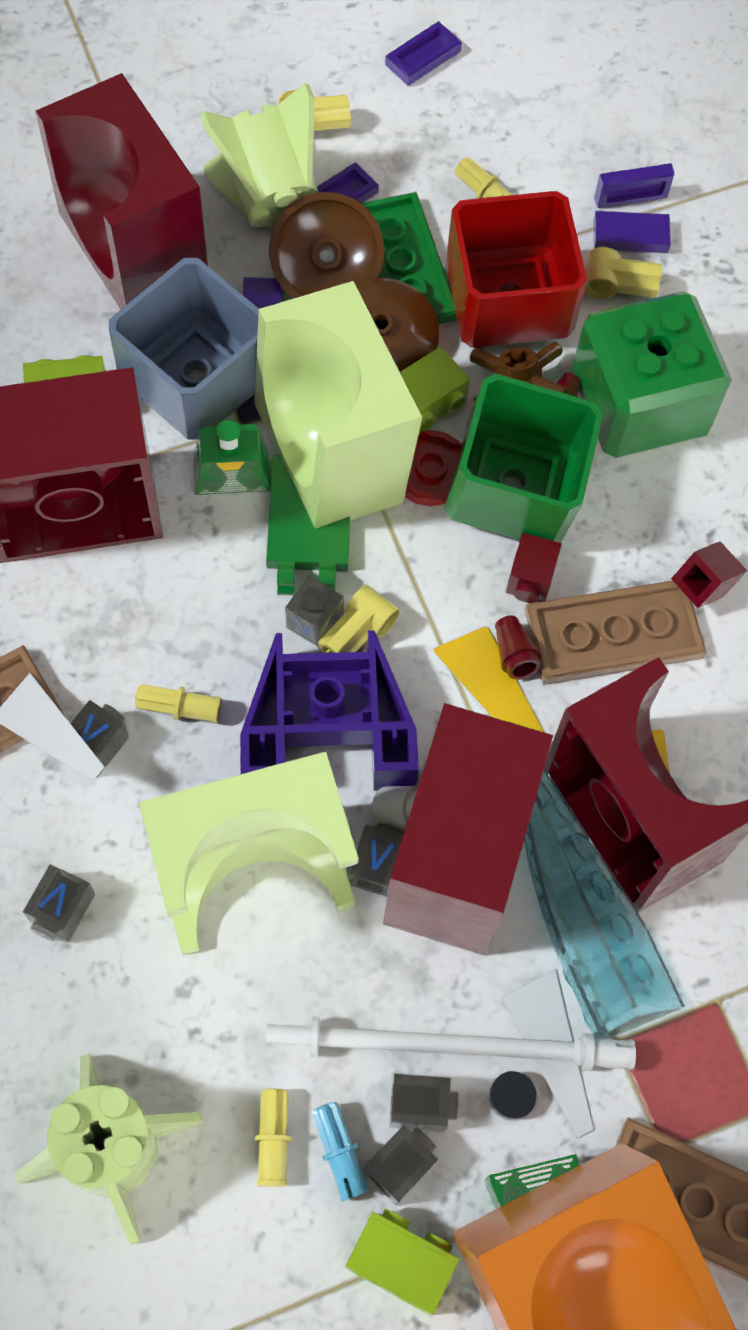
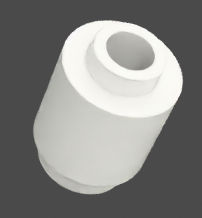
[372,786,418,830]

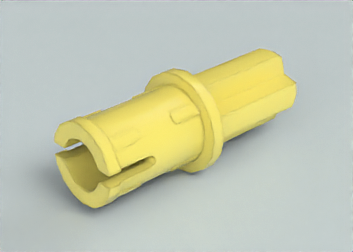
[454,157,513,199]
[135,684,222,724]
[255,1088,292,1187]

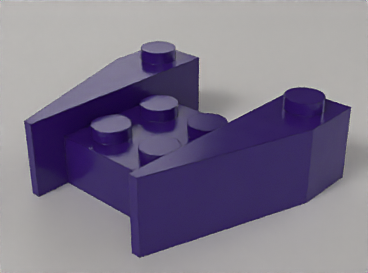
[240,630,419,791]

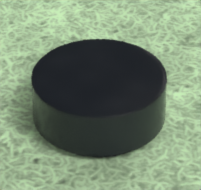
[489,1071,537,1121]

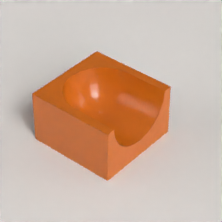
[452,1143,737,1330]

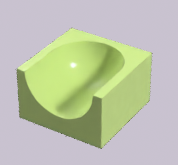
[254,281,422,529]

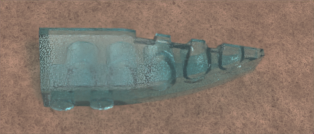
[524,770,685,1039]

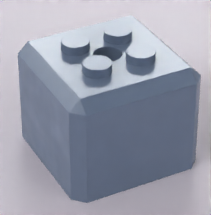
[109,258,259,440]

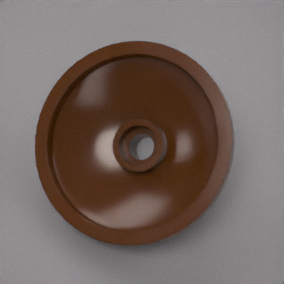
[269,192,384,299]
[355,278,439,372]

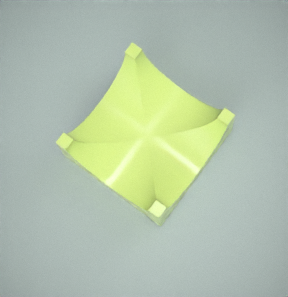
[139,751,359,955]

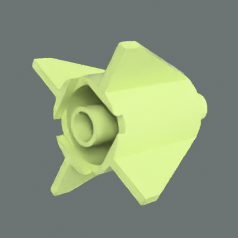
[200,83,318,227]
[15,1053,203,1245]

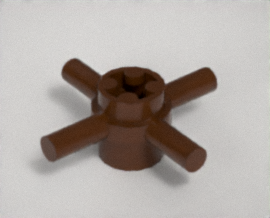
[469,341,570,403]

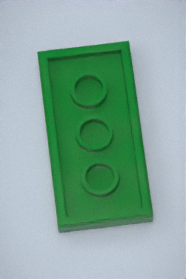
[361,192,457,329]

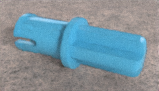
[313,1102,371,1202]

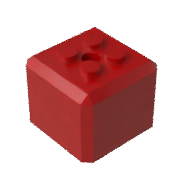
[446,191,587,348]

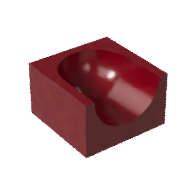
[35,73,208,309]
[0,367,163,563]
[543,657,748,914]
[383,703,554,956]

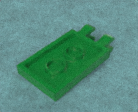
[266,454,350,597]

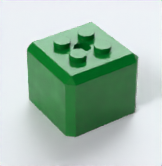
[571,291,732,458]
[444,373,603,543]

